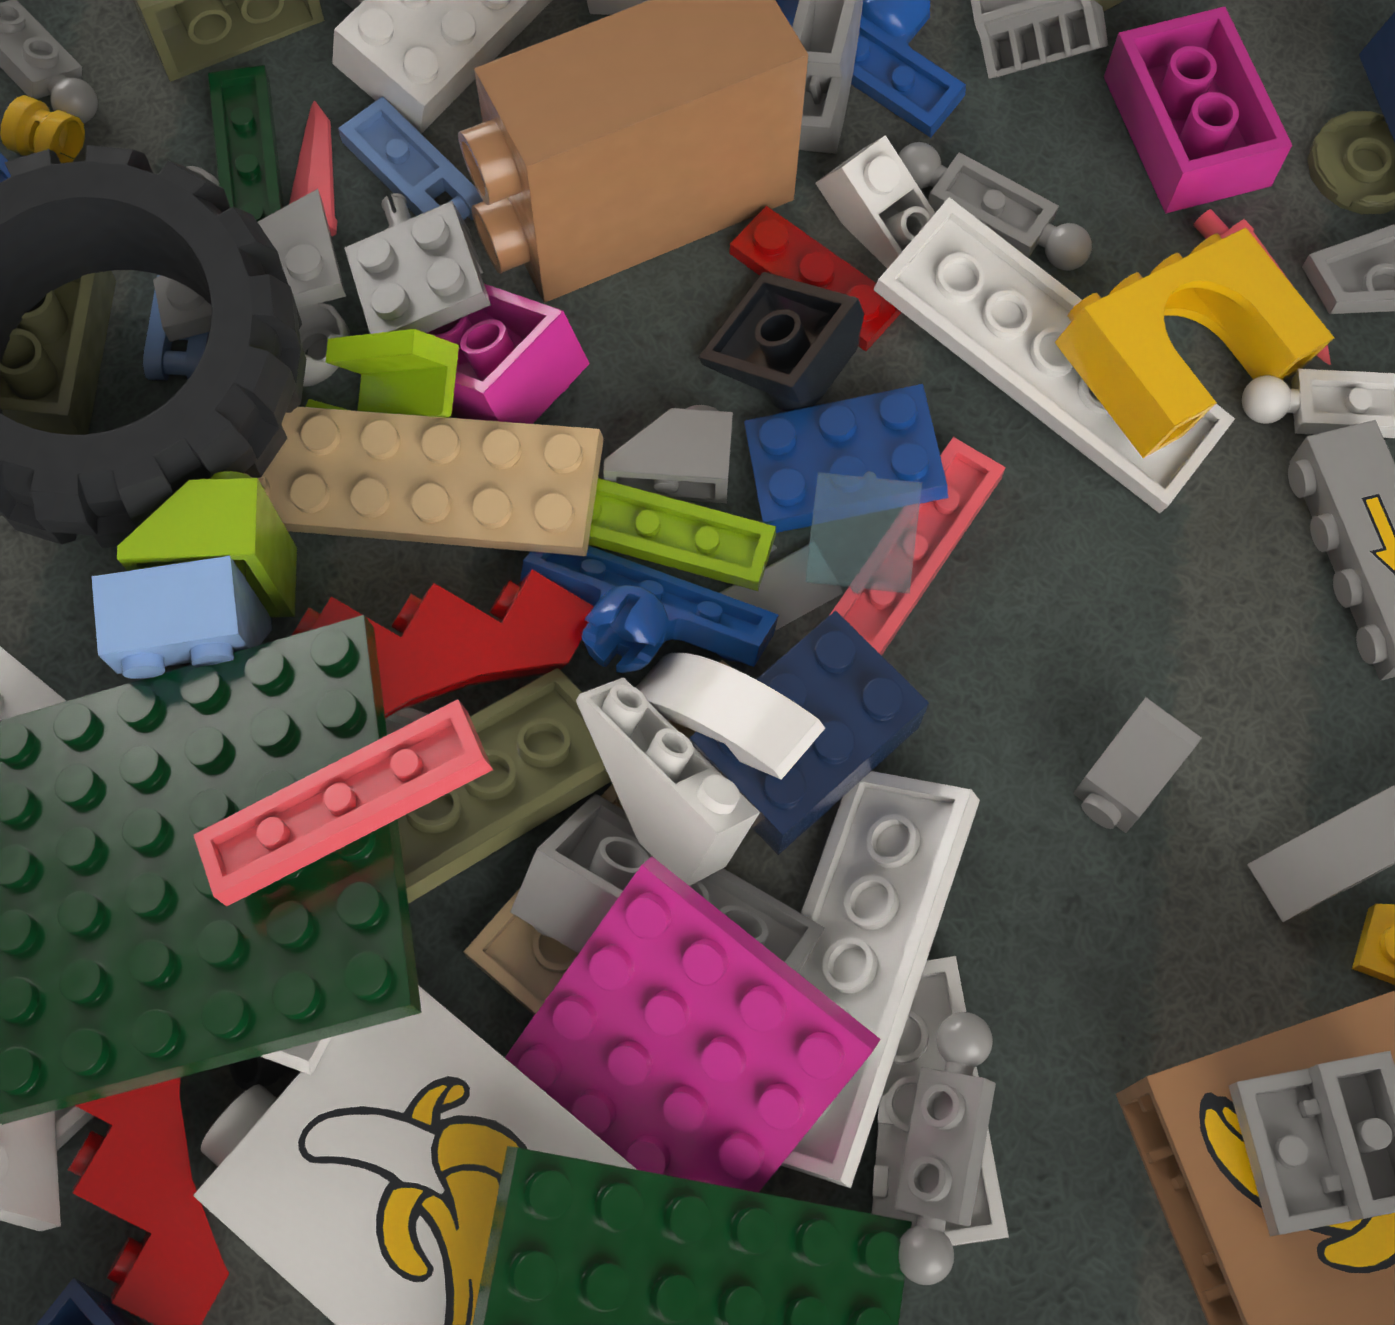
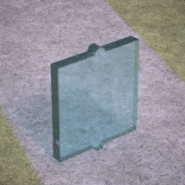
[805,471,922,595]

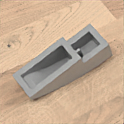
[792,0,863,154]

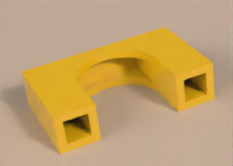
[1055,227,1334,458]

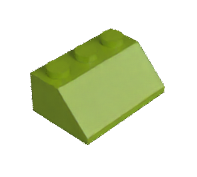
[117,471,297,617]

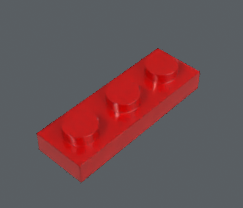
[729,206,902,351]

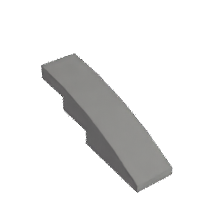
[1247,785,1395,923]

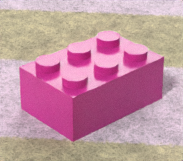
[1104,7,1292,214]

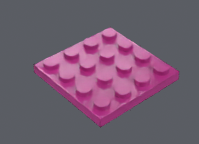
[505,856,881,1193]

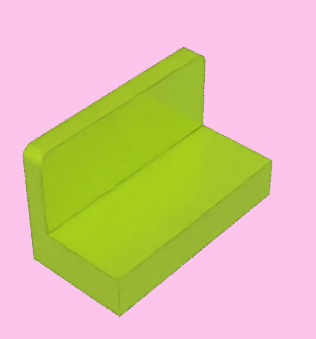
[325,329,459,418]

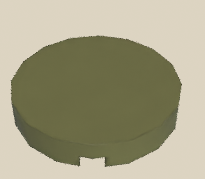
[1307,111,1395,214]

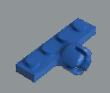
[776,0,966,138]
[520,546,779,673]

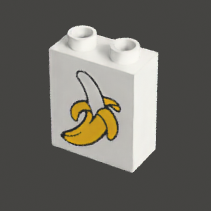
[193,985,637,1325]

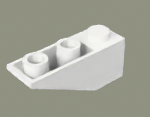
[815,135,935,269]
[576,677,760,886]

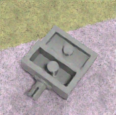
[344,193,491,334]
[1229,1051,1395,1237]

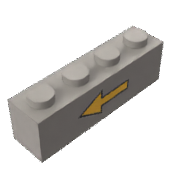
[1288,420,1395,681]

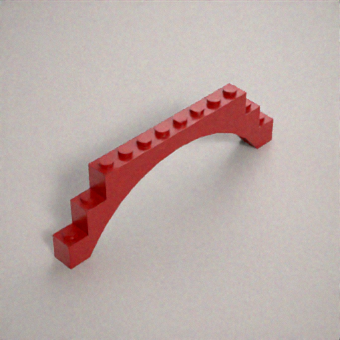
[68,569,594,1325]

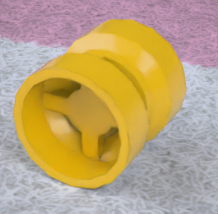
[0,95,85,163]

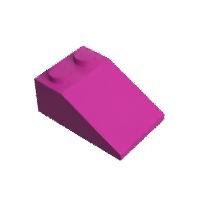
[427,284,590,424]

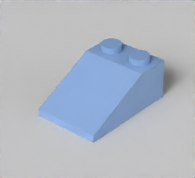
[91,556,272,679]

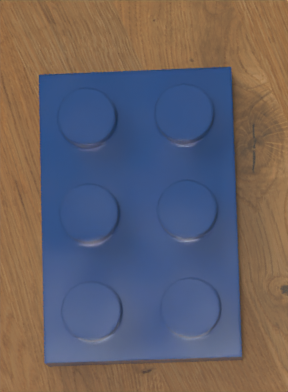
[744,384,948,533]

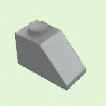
[603,405,733,503]
[1073,697,1202,833]

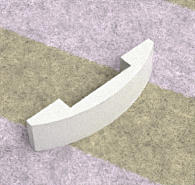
[635,653,825,780]

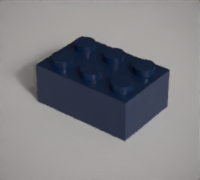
[689,610,929,855]

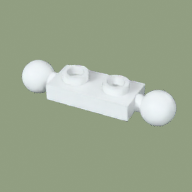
[1242,369,1395,438]

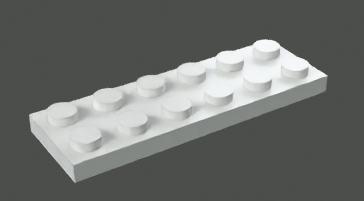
[874,197,1235,514]
[781,771,980,1188]

